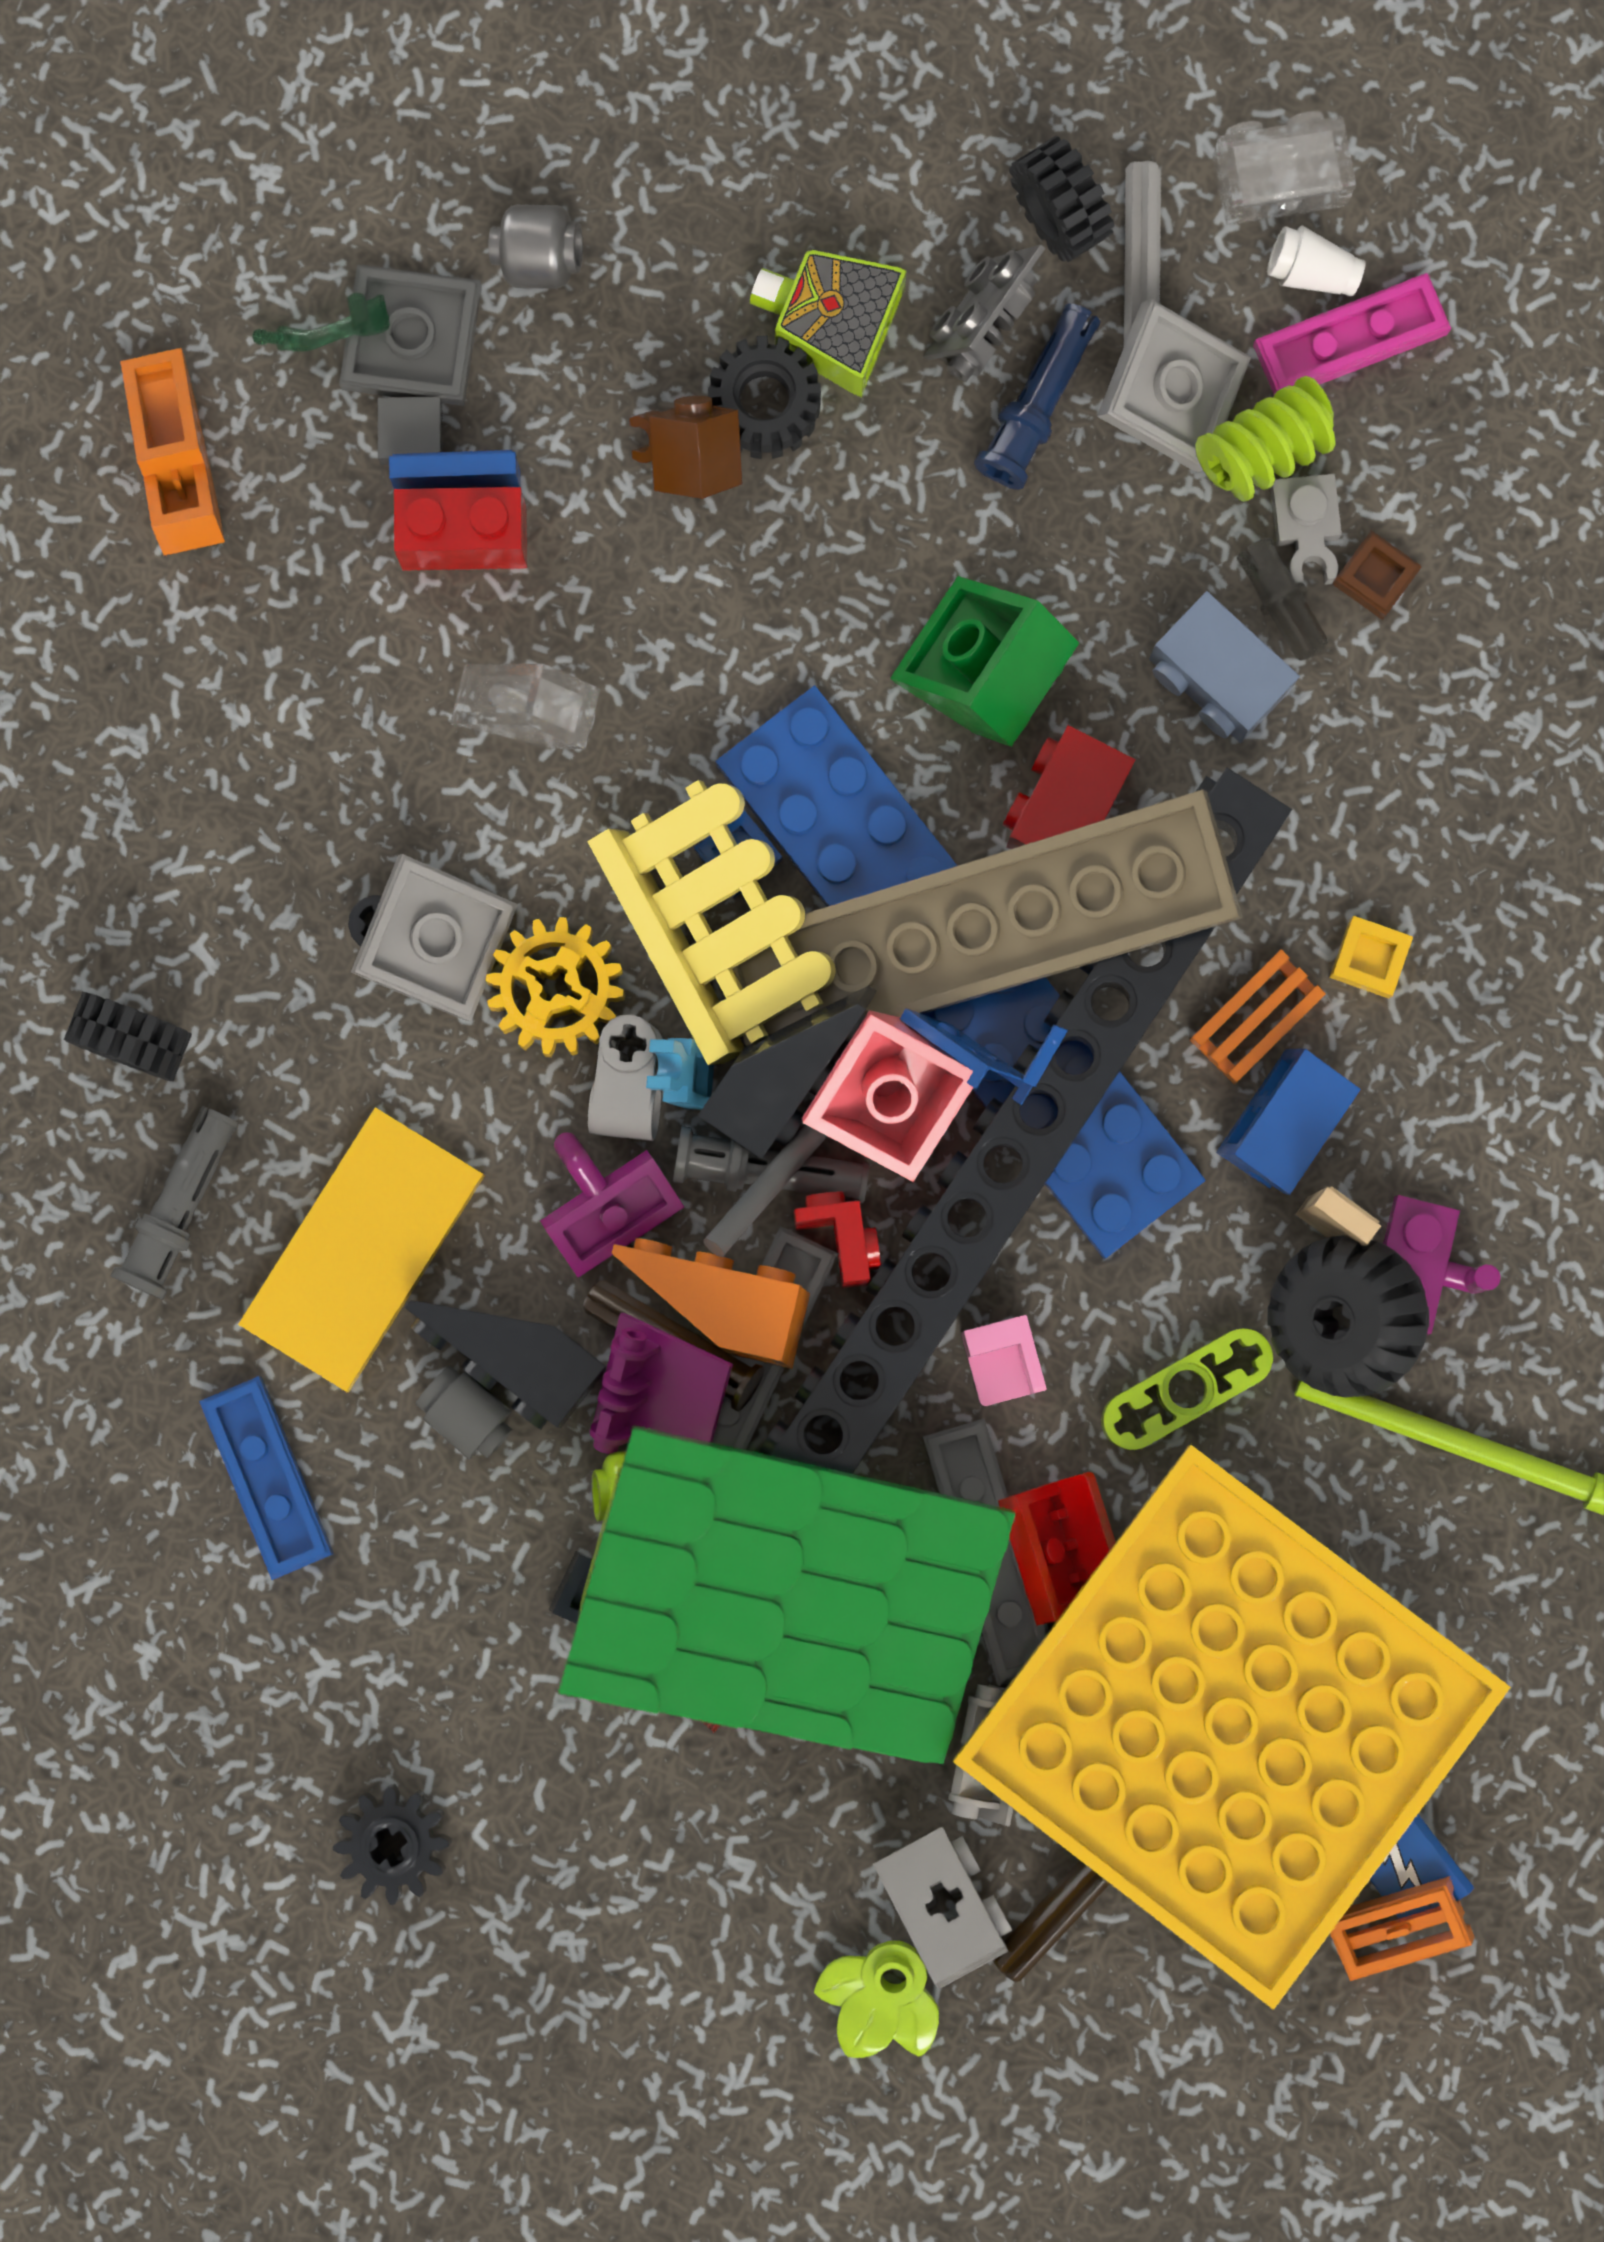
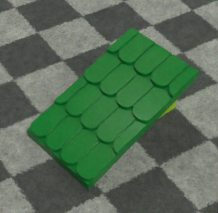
[558,1425,1016,1764]

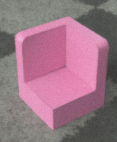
[961,1315,1046,1406]

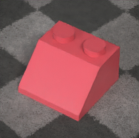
[802,1010,973,1182]

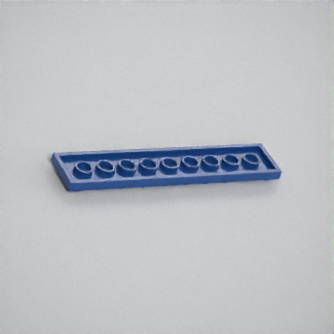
[715,685,1206,1259]

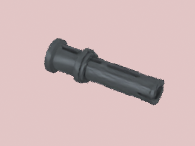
[110,1106,239,1300]
[673,1126,870,1203]

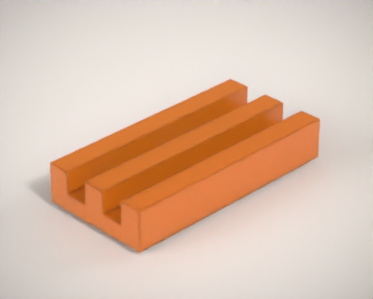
[1190,949,1326,1084]
[1330,1876,1475,1981]

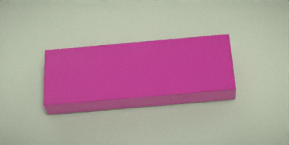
[1253,273,1451,395]

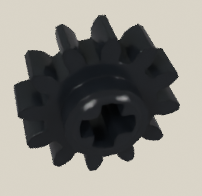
[333,1784,452,1905]

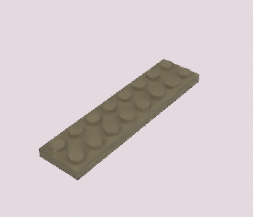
[733,790,1243,1046]

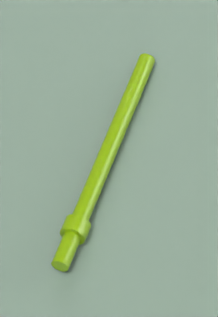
[1294,1380,1604,1515]

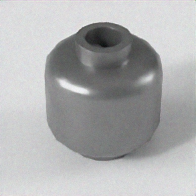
[488,205,583,289]

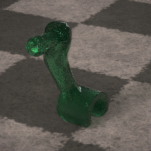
[252,292,390,352]

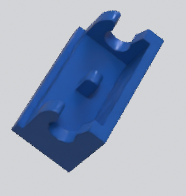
[1216,1049,1361,1195]

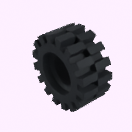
[1009,136,1114,262]
[708,335,821,459]
[63,992,192,1082]

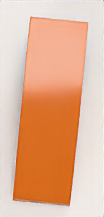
[120,348,225,556]

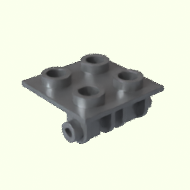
[923,244,1046,382]

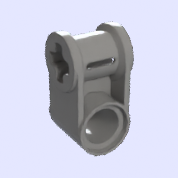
[588,1014,664,1141]

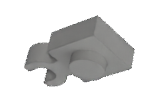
[1270,474,1342,588]

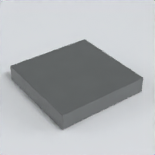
[339,264,482,406]

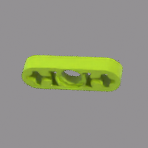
[1101,1328,1273,1450]

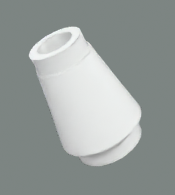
[1267,225,1365,297]

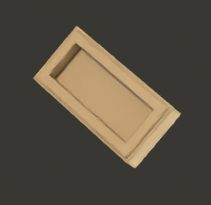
[1295,1186,1381,1247]

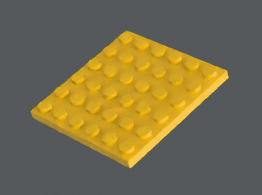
[953,1445,1511,2010]

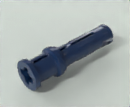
[974,303,1101,490]

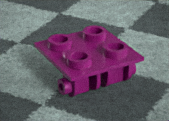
[589,1312,733,1454]

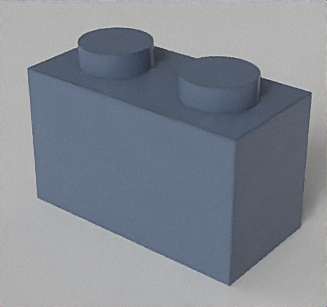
[1149,591,1300,743]

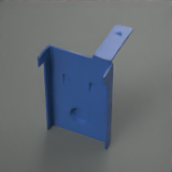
[900,1008,1068,1105]

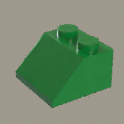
[890,576,1079,747]

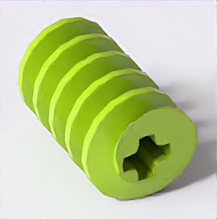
[1195,376,1336,502]

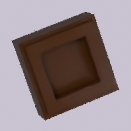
[1332,530,1422,620]

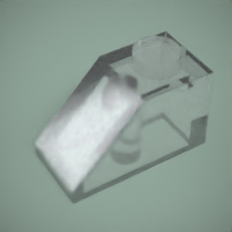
[450,664,600,749]

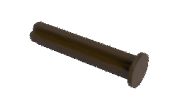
[583,1280,764,1412]
[993,1860,1110,1982]

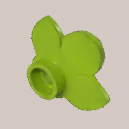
[814,1940,939,2058]

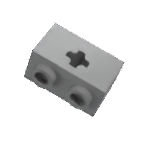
[873,1827,1012,1989]

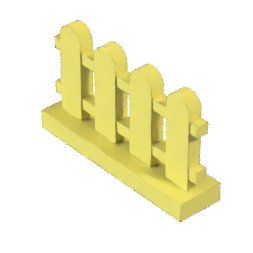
[587,780,836,1065]

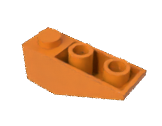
[612,1238,810,1369]

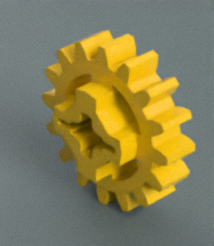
[486,917,625,1057]

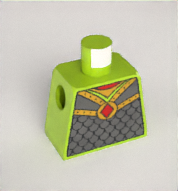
[750,250,907,397]

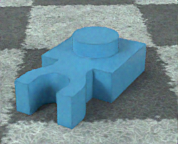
[646,1038,714,1110]

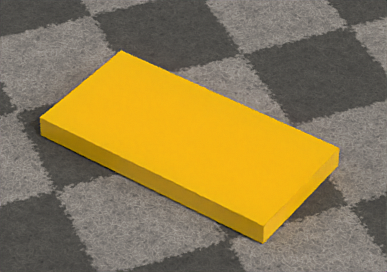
[238,1107,485,1392]

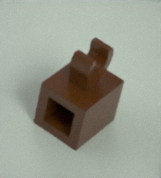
[629,396,742,499]

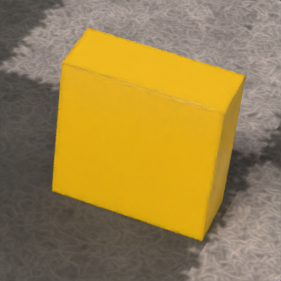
[1329,915,1413,999]

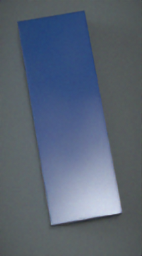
[199,1376,334,1580]

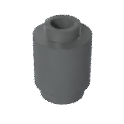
[415,1365,513,1460]

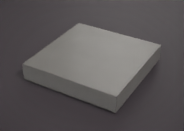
[1097,299,1251,472]
[351,854,518,1021]

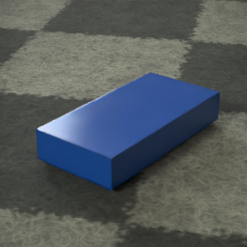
[389,450,521,489]

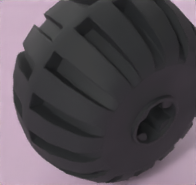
[1267,1235,1429,1397]

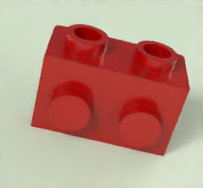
[794,1191,881,1288]
[998,1471,1116,1626]

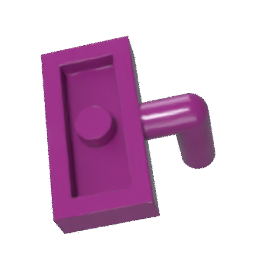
[540,1132,684,1278]
[1383,1195,1501,1335]

